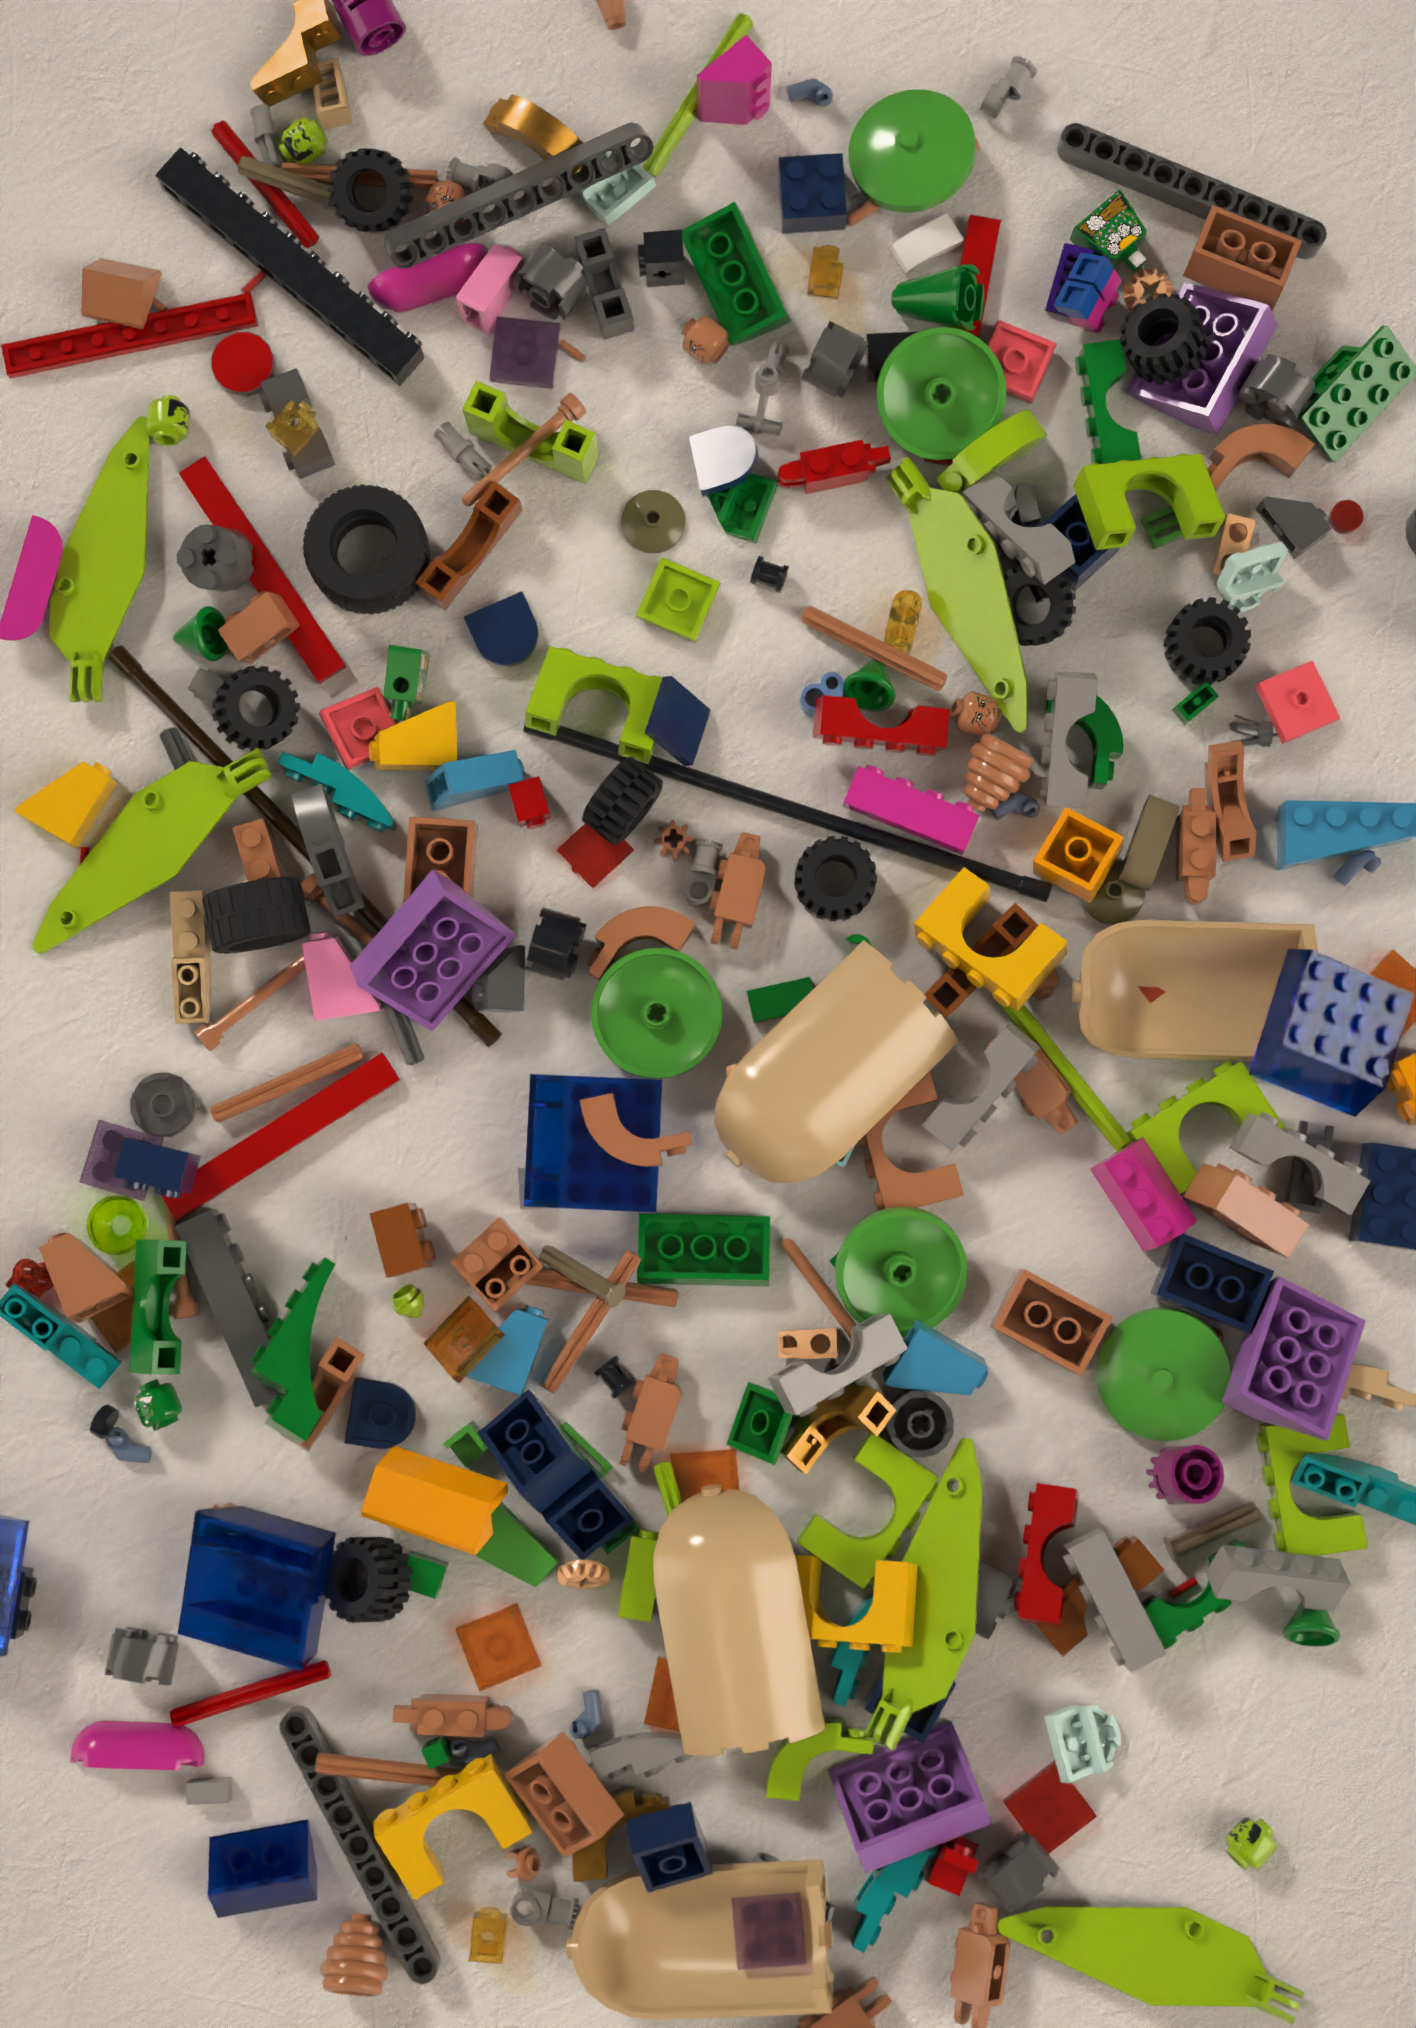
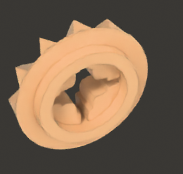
[1123,268,1174,313]
[557,1560,610,1590]

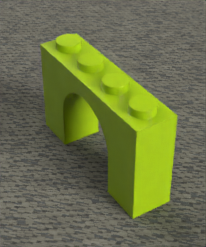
[462,381,599,484]
[1073,453,1226,550]
[525,646,663,764]
[1126,1060,1285,1194]
[1256,1413,1368,1556]
[797,1433,939,1589]
[618,1529,659,1622]

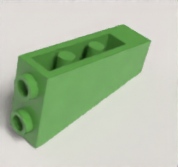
[476,1501,560,1587]

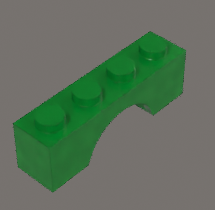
[1075,339,1142,464]
[129,1239,187,1375]
[1141,1539,1244,1650]

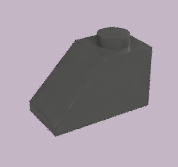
[1255,497,1332,559]
[472,945,525,1013]

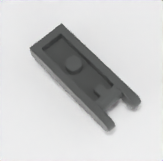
[1286,1120,1334,1214]

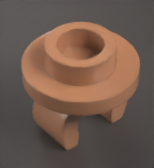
[505,1846,541,1882]

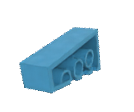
[1277,800,1416,871]

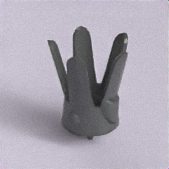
[1229,714,1278,747]

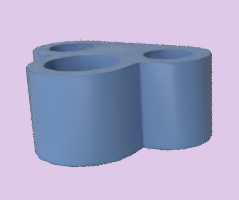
[800,672,843,716]

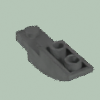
[291,783,366,918]

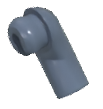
[786,78,833,107]
[990,792,1040,820]
[1333,850,1381,886]
[106,1427,151,1463]
[569,1690,602,1739]
[449,1736,501,1764]

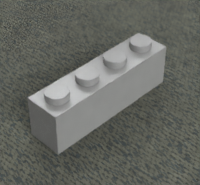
[1063,1527,1167,1672]

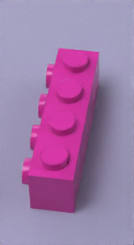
[842,765,980,855]

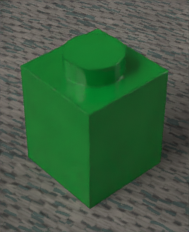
[408,1550,449,1599]

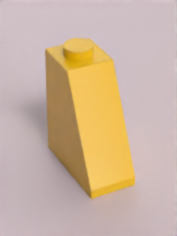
[369,701,457,771]
[14,761,118,849]

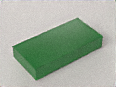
[746,977,813,1023]

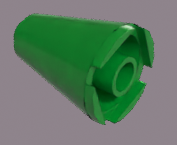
[891,264,984,331]

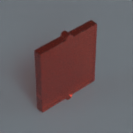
[557,824,634,889]

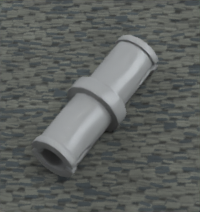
[434,421,492,481]

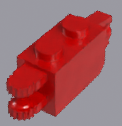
[777,439,891,494]

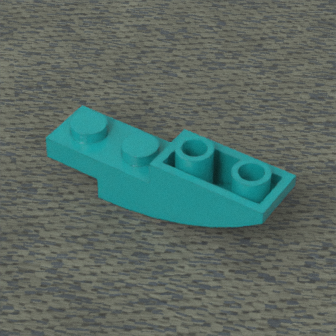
[277,751,397,833]
[0,1283,122,1389]
[1292,1453,1416,1525]
[829,1591,880,1707]
[850,1845,939,1953]

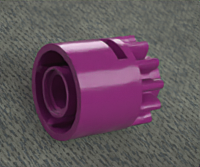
[332,0,406,56]
[1146,1445,1224,1504]

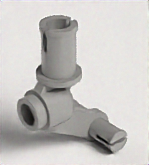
[736,342,789,436]

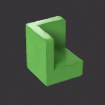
[443,1420,489,1468]

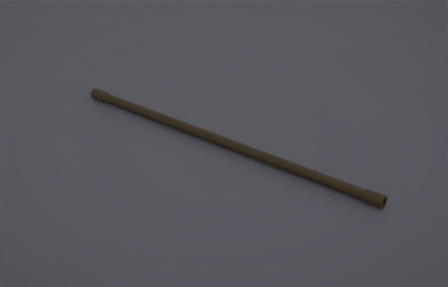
[108,645,503,1048]

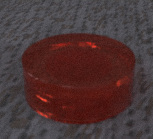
[1329,500,1363,534]

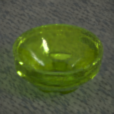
[86,1195,148,1255]

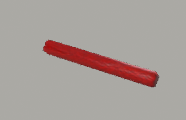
[211,120,319,249]
[170,1660,331,1727]

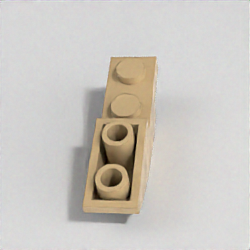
[169,890,211,1024]
[1341,1364,1416,1411]

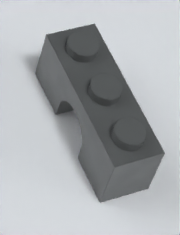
[574,228,634,340]
[259,368,336,479]

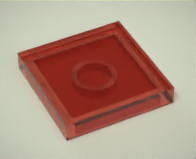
[1002,1760,1097,1854]

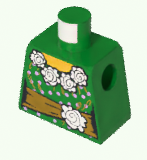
[1070,189,1148,273]
[384,645,430,721]

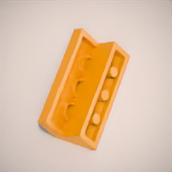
[361,1446,508,1556]

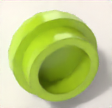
[391,1284,424,1318]

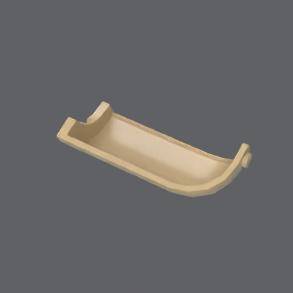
[1072,920,1318,1063]
[714,940,959,1183]
[653,1484,825,1756]
[566,1859,833,2020]

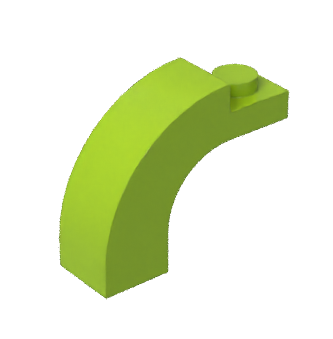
[936,410,1048,496]
[766,1717,874,1801]

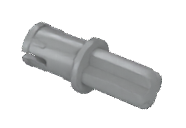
[250,104,283,168]

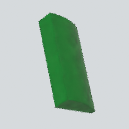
[682,202,792,346]
[637,1213,770,1287]

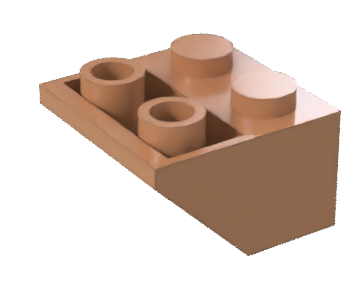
[450,1217,544,1311]

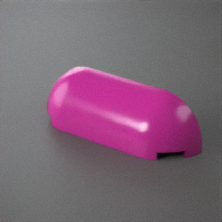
[367,243,488,312]
[0,515,63,641]
[70,1721,204,1770]

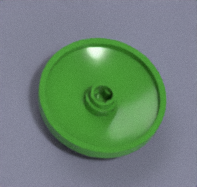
[848,89,976,212]
[876,327,1006,460]
[591,948,722,1079]
[835,1207,968,1337]
[1096,1307,1231,1441]

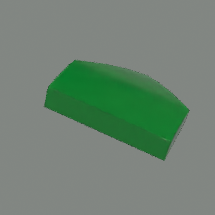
[707,473,778,544]

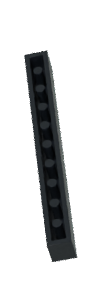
[155,147,425,386]

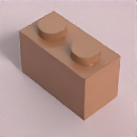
[218,591,300,664]
[232,818,285,881]

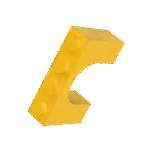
[914,867,1067,1011]
[795,1555,918,1653]
[373,1754,533,1900]

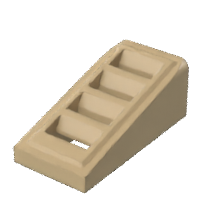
[312,57,353,130]

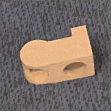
[1212,513,1256,575]
[777,1327,840,1359]

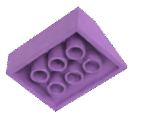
[1125,282,1278,435]
[349,869,516,1031]
[1222,1276,1366,1440]
[828,1721,992,1873]

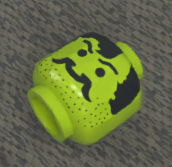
[279,117,328,164]
[146,395,190,446]
[1225,1818,1276,1870]

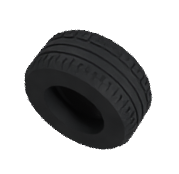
[303,484,430,615]

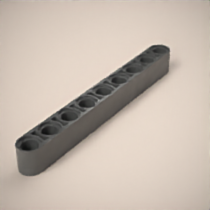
[384,122,654,269]
[1057,123,1327,259]
[279,1706,441,1984]

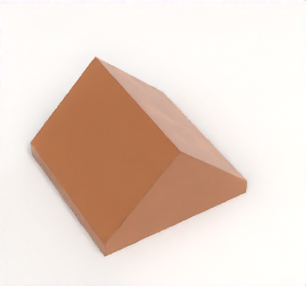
[81,258,162,329]

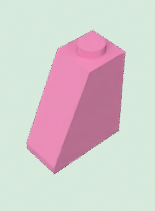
[456,243,524,335]
[302,931,383,1021]

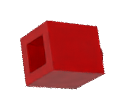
[508,776,551,829]

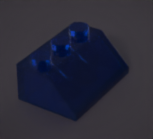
[208,1819,317,1918]

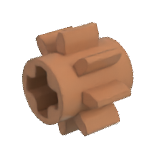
[654,820,694,862]

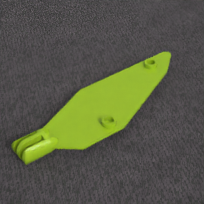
[49,416,150,703]
[885,457,1028,733]
[32,748,273,954]
[864,1438,983,1751]
[997,1907,1304,2024]

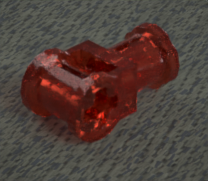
[5,1258,54,1299]

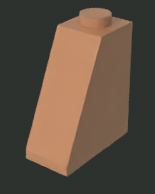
[39,1233,134,1323]

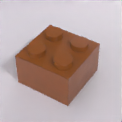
[369,1203,436,1278]

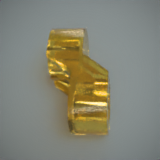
[884,590,922,654]

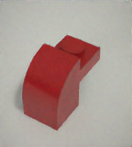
[924,1837,979,1897]

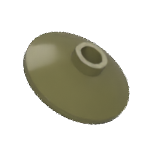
[622,490,685,553]
[1081,860,1145,924]

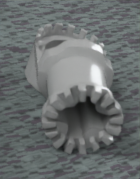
[980,56,1037,118]
[446,157,514,193]
[685,839,723,906]
[510,1889,579,1930]

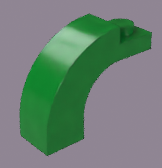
[1044,695,1123,789]

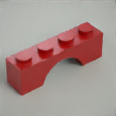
[813,695,949,756]
[1013,1483,1079,1628]

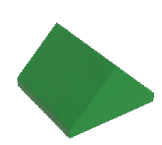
[726,1382,793,1465]

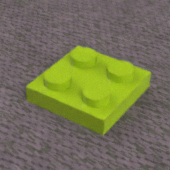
[636,557,721,643]

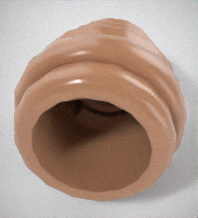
[963,733,1033,813]
[321,1913,388,1996]

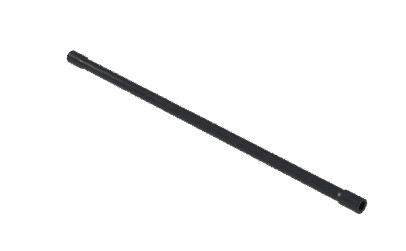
[523,725,1052,903]

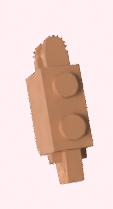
[1176,788,1216,906]
[709,832,766,950]
[988,1039,1078,1135]
[619,1353,682,1473]
[393,1694,514,1737]
[950,1902,1010,2028]
[796,1976,892,2028]

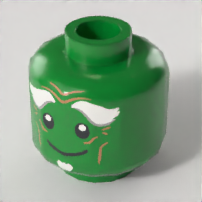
[133,1379,182,1431]

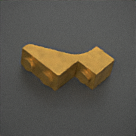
[251,0,343,107]

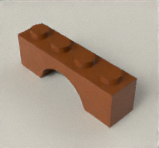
[415,481,522,611]
[923,903,1038,1019]
[1036,1535,1164,1657]

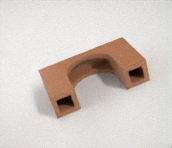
[859,1071,964,1211]

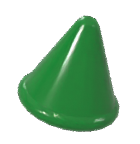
[173,606,228,661]
[843,659,895,712]
[1283,1602,1340,1647]

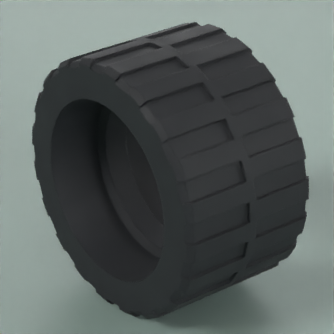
[202,877,311,954]

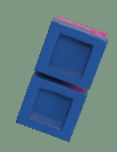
[1053,252,1121,333]

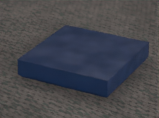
[645,676,711,766]

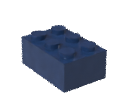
[1349,1142,1416,1251]
[1150,1233,1274,1333]
[478,1389,592,1513]

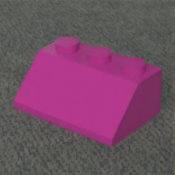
[697,35,772,125]
[1090,1137,1197,1252]

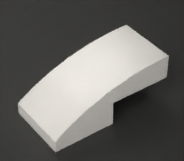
[889,214,964,274]

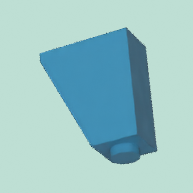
[424,750,524,811]
[458,1305,549,1396]
[882,1319,988,1395]

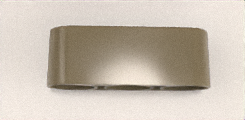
[1117,794,1180,891]

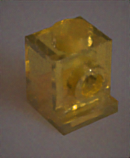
[807,245,844,300]
[265,400,320,457]
[469,1907,508,1964]

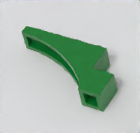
[248,1257,336,1444]

